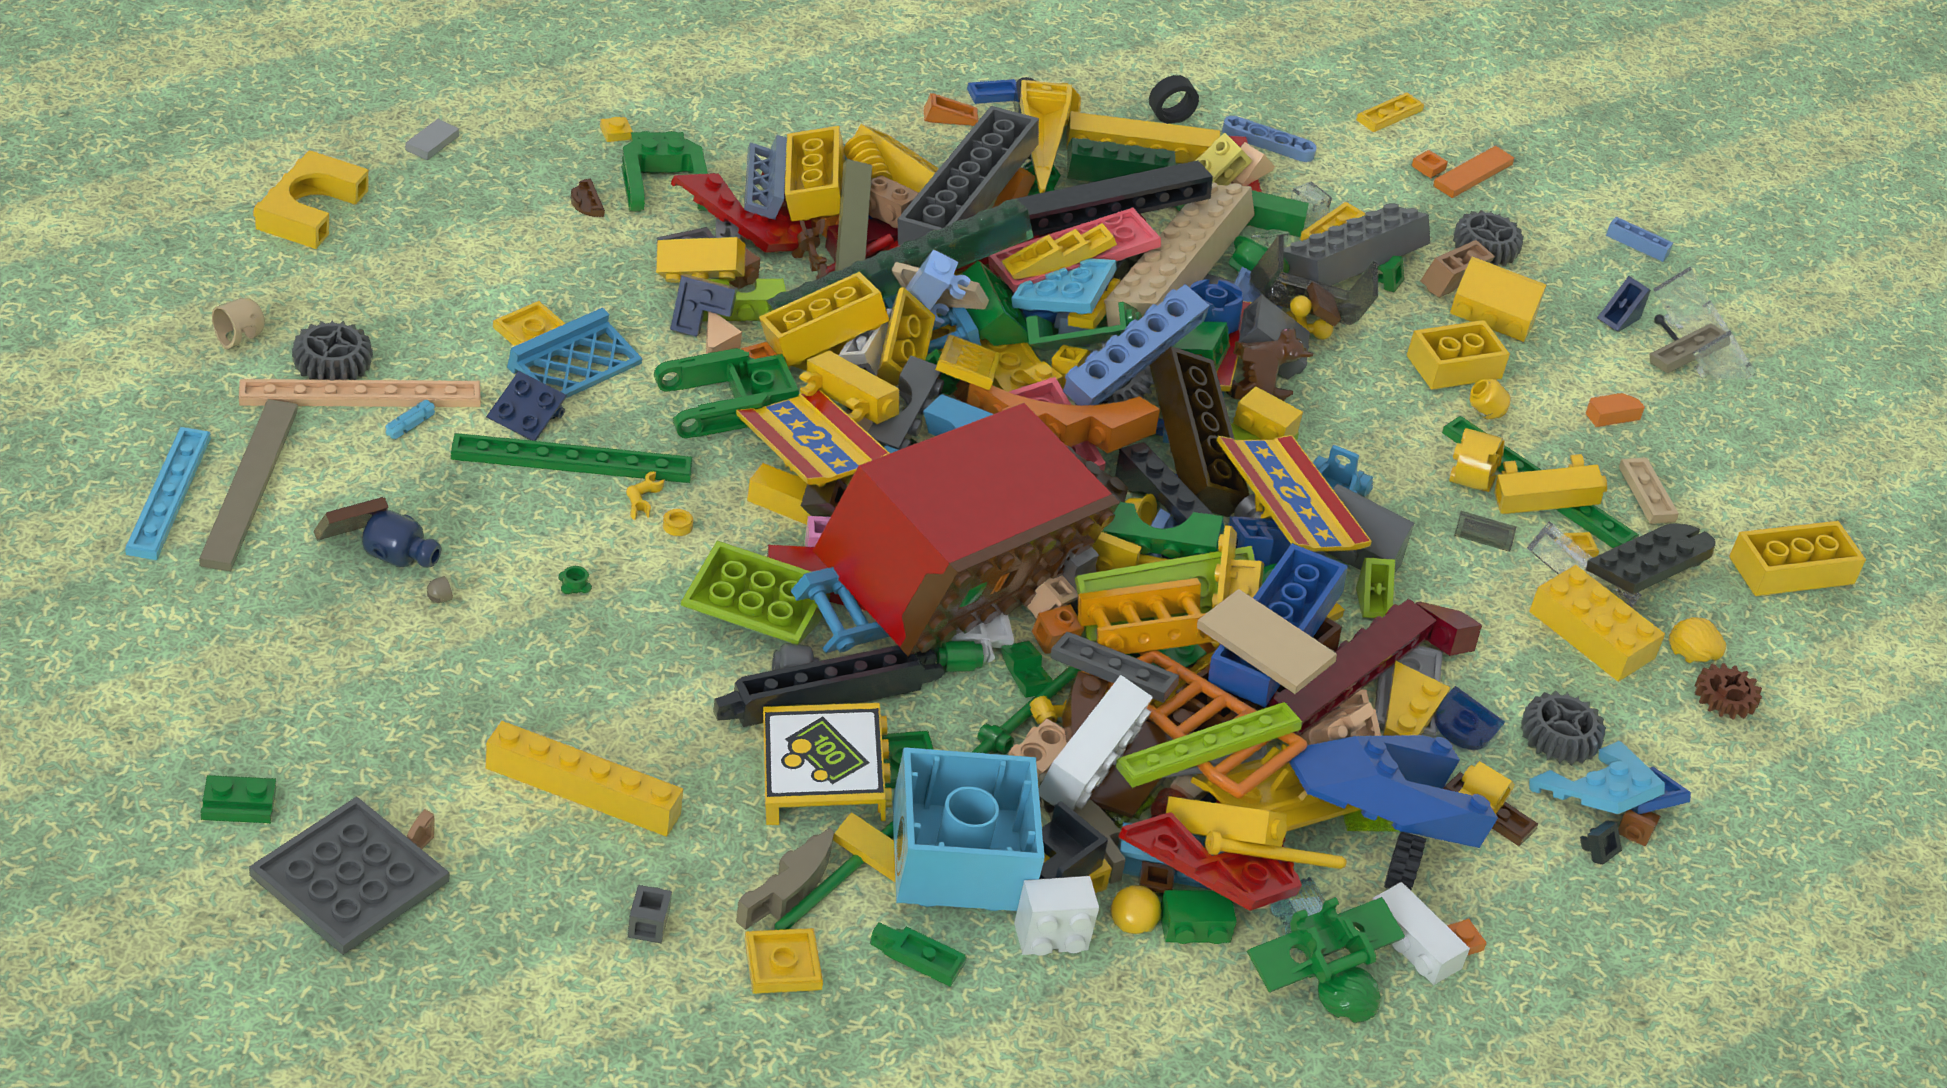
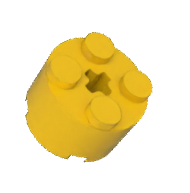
[1449,428,1505,492]

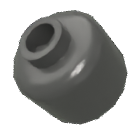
[772,643,819,670]

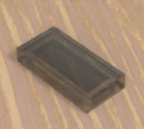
[1454,511,1516,552]

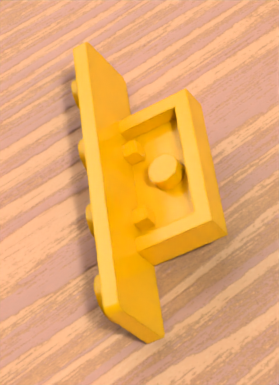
[1212,525,1264,649]

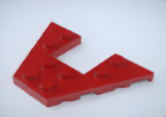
[671,170,812,253]
[1118,800,1302,911]

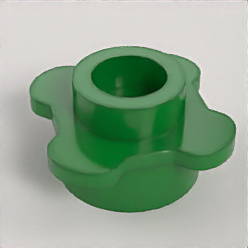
[558,566,592,594]

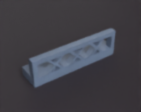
[744,135,787,220]

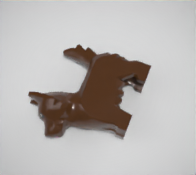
[1226,328,1314,401]

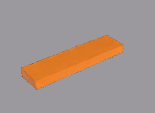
[1433,145,1515,198]

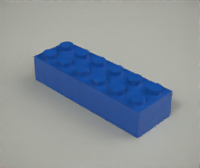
[1208,543,1348,707]

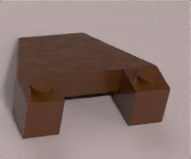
[1061,671,1195,819]

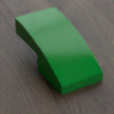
[1001,641,1053,698]

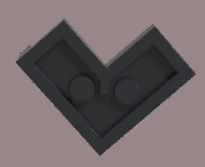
[1039,801,1109,879]

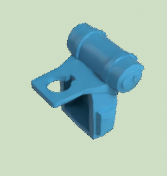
[1313,445,1373,497]

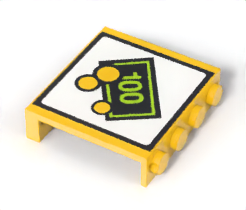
[763,703,892,825]

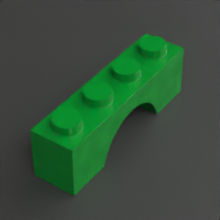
[1102,502,1224,558]

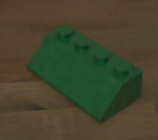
[1067,138,1175,182]

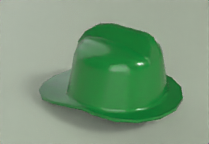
[1229,236,1290,277]

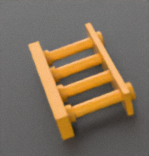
[1078,578,1217,654]

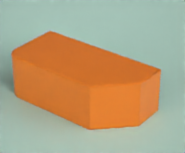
[992,167,1035,209]
[1586,393,1645,427]

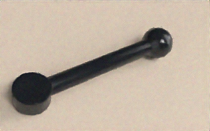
[1654,314,1679,341]

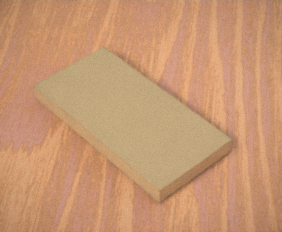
[1197,589,1337,694]

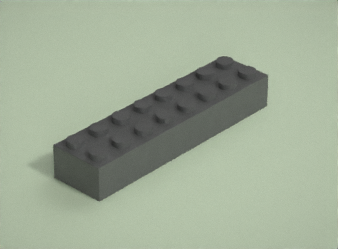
[897,106,1039,257]

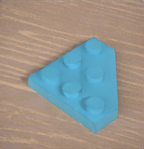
[1011,258,1117,314]

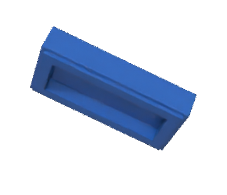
[967,79,1016,104]

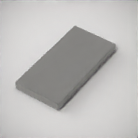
[1375,646,1443,738]

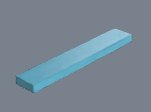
[125,427,211,560]

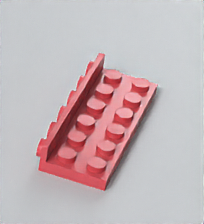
[988,208,1161,293]

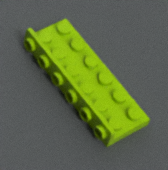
[1074,546,1255,643]

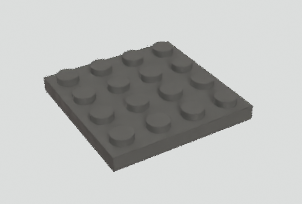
[249,796,450,955]

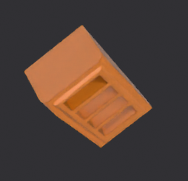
[924,93,978,126]

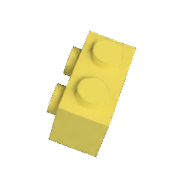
[1195,133,1252,185]

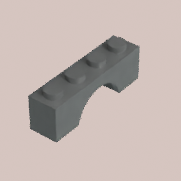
[868,356,944,450]

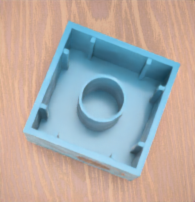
[892,747,1045,911]

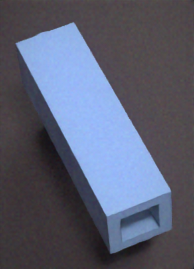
[905,249,971,328]

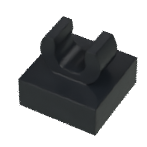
[1580,820,1622,865]

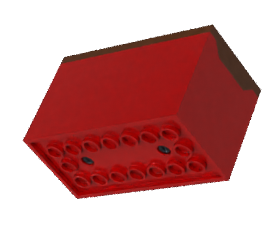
[813,403,1120,656]

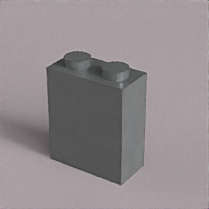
[1239,295,1310,380]

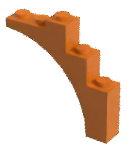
[967,383,1160,453]

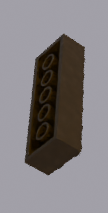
[1149,346,1250,517]

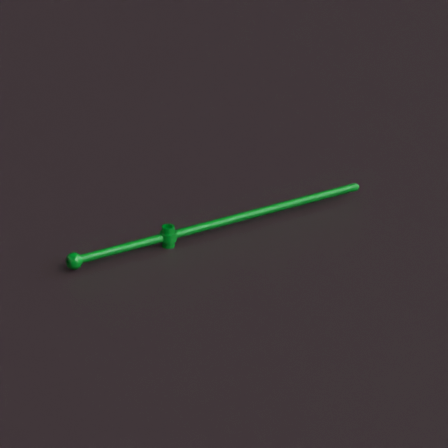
[774,666,1082,930]

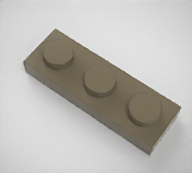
[1650,323,1729,373]

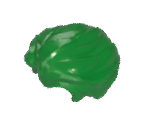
[1318,967,1381,1023]

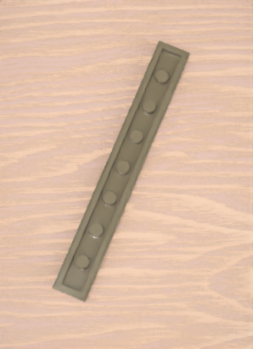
[199,399,297,572]

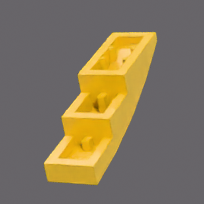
[1002,223,1117,279]

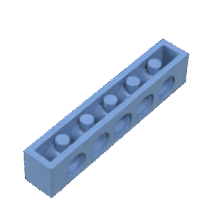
[1063,284,1210,405]

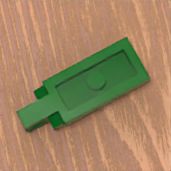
[870,922,967,987]

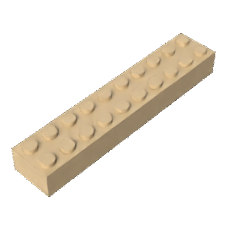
[1104,182,1254,332]

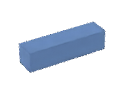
[1606,217,1673,262]

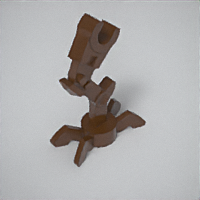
[792,219,830,291]

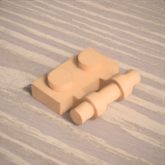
[1300,702,1375,745]

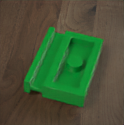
[200,775,276,824]

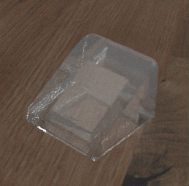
[1251,229,1289,250]

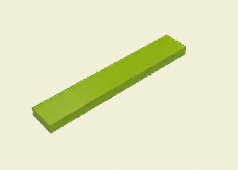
[1116,702,1302,788]

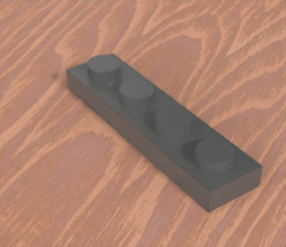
[1051,632,1179,703]

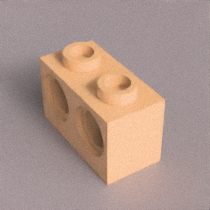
[1008,719,1067,776]

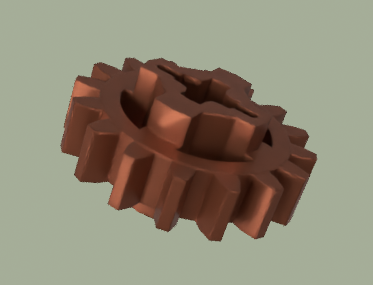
[1694,663,1762,720]

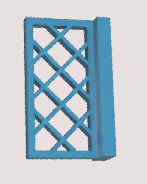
[507,307,643,399]

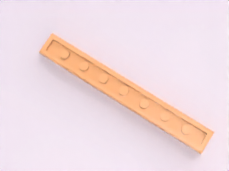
[239,379,481,407]

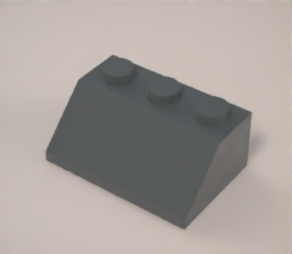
[1324,484,1415,572]

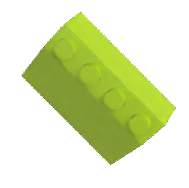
[681,540,830,644]

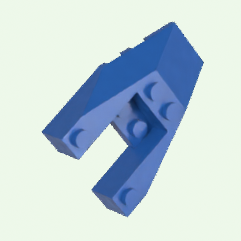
[1289,735,1498,848]

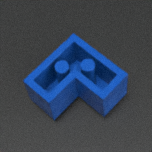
[1228,516,1291,567]

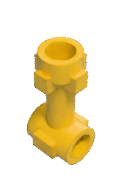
[1030,696,1067,724]

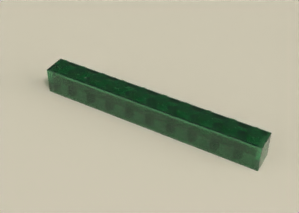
[766,199,1034,312]

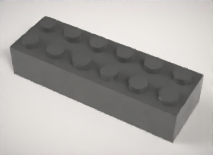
[1280,203,1430,289]

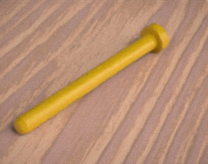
[1205,831,1347,869]

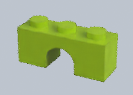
[703,278,788,321]

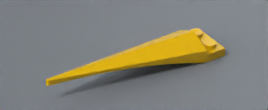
[1020,80,1072,193]

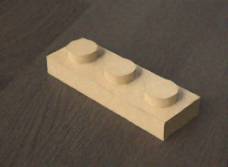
[1619,458,1679,524]

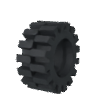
[1384,831,1426,890]

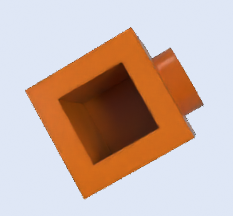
[1032,604,1084,654]

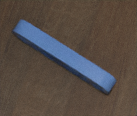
[1222,116,1317,162]

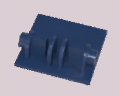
[486,371,567,441]

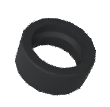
[1149,75,1199,124]

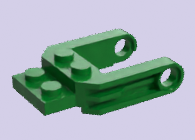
[621,131,708,212]
[654,348,799,438]

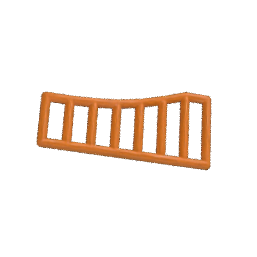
[1081,650,1307,798]

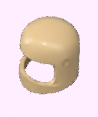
[212,298,265,349]

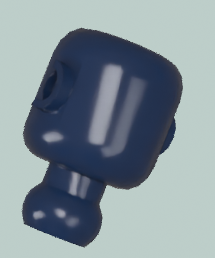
[362,509,442,568]

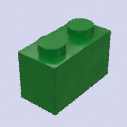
[1161,890,1237,944]

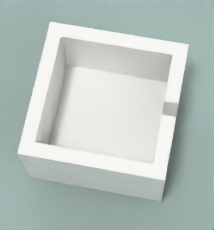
[1014,876,1099,956]

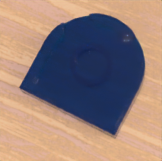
[1434,686,1505,750]

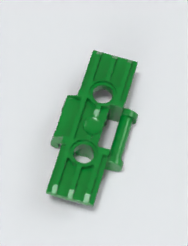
[1247,897,1405,993]

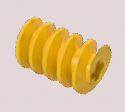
[844,134,893,180]

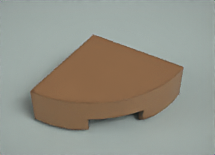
[407,809,435,849]

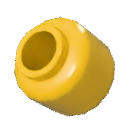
[1469,379,1511,419]

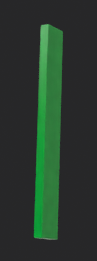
[1442,416,1639,548]
[451,433,693,483]

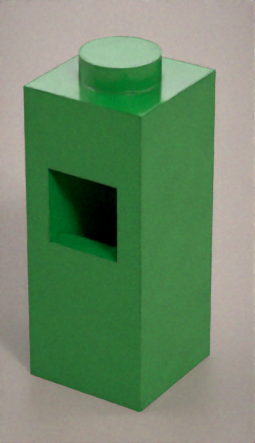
[1247,190,1309,237]

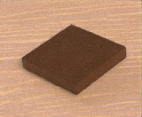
[314,497,389,541]

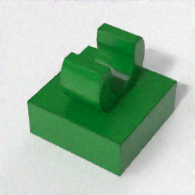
[1374,255,1404,292]

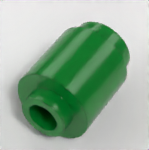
[936,640,984,672]

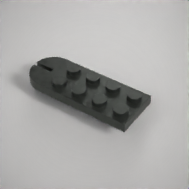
[1586,523,1716,595]

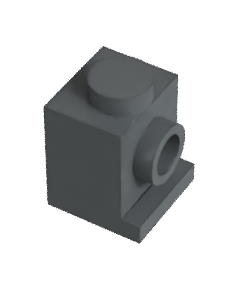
[628,885,672,944]

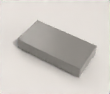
[405,119,459,160]

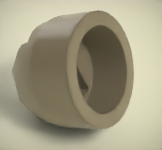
[427,576,453,603]

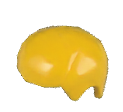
[1111,885,1162,934]

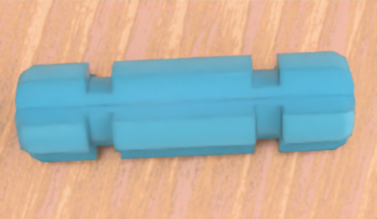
[385,400,435,439]

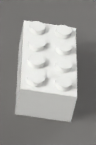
[1039,675,1153,810]

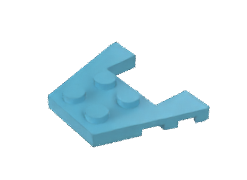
[1529,741,1665,814]

